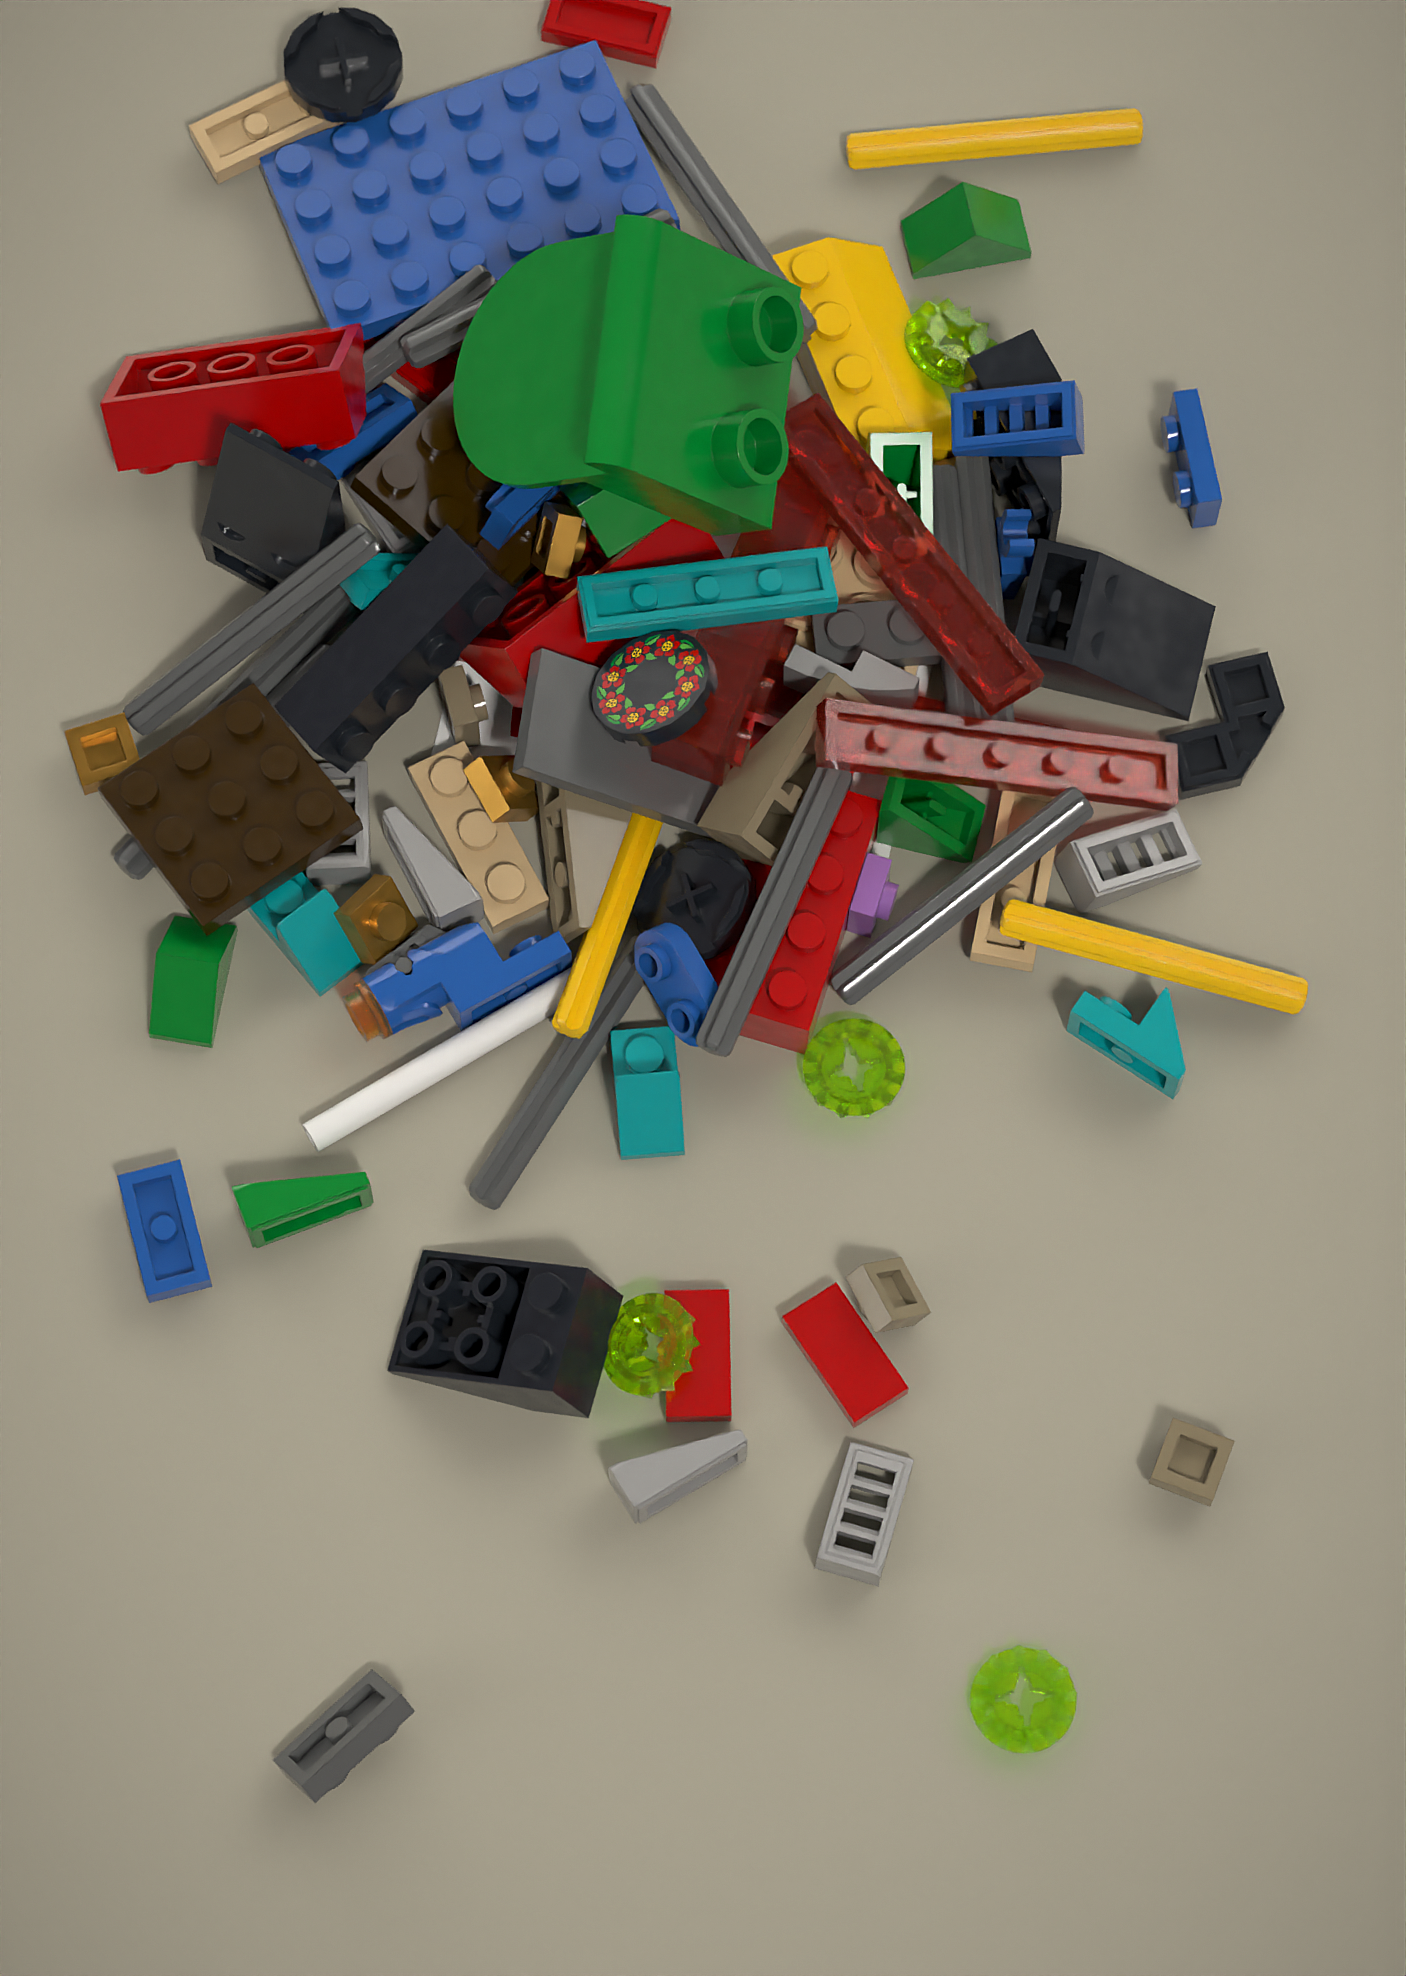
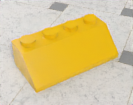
[772,237,956,497]

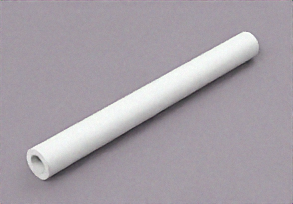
[302,967,572,1152]

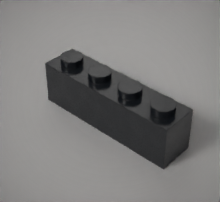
[274,524,518,774]

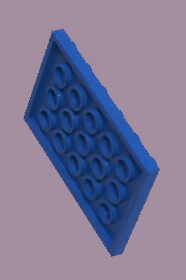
[259,40,680,340]

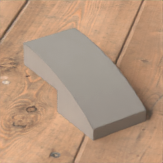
[783,644,920,710]

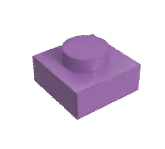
[847,853,899,938]

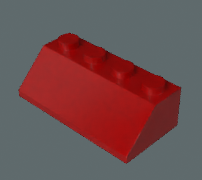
[100,323,367,474]
[460,518,725,708]
[703,791,882,1055]

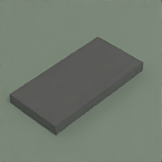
[512,648,737,840]

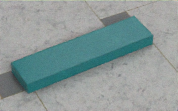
[576,546,839,643]

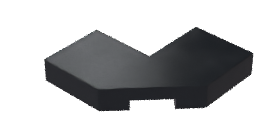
[1163,651,1285,800]

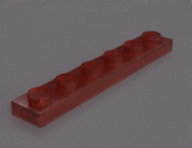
[784,392,1045,717]
[816,698,1178,811]

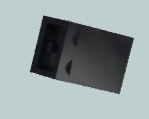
[960,329,1062,547]
[201,423,346,614]
[1009,538,1216,722]
[387,1249,623,1418]

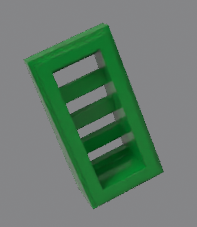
[231,1172,374,1248]

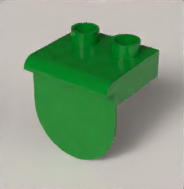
[453,215,804,536]

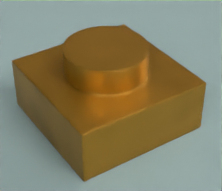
[530,501,586,579]
[64,712,140,795]
[463,755,540,823]
[334,874,419,965]

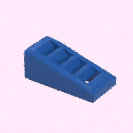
[951,380,1085,457]

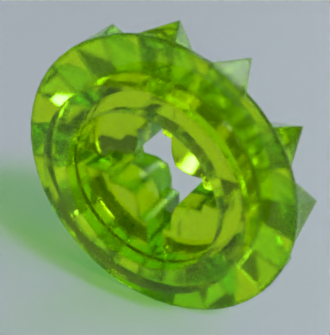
[904,298,998,389]
[803,1018,905,1119]
[604,1293,701,1399]
[970,1645,1077,1753]

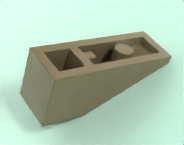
[697,672,876,866]
[536,780,633,944]

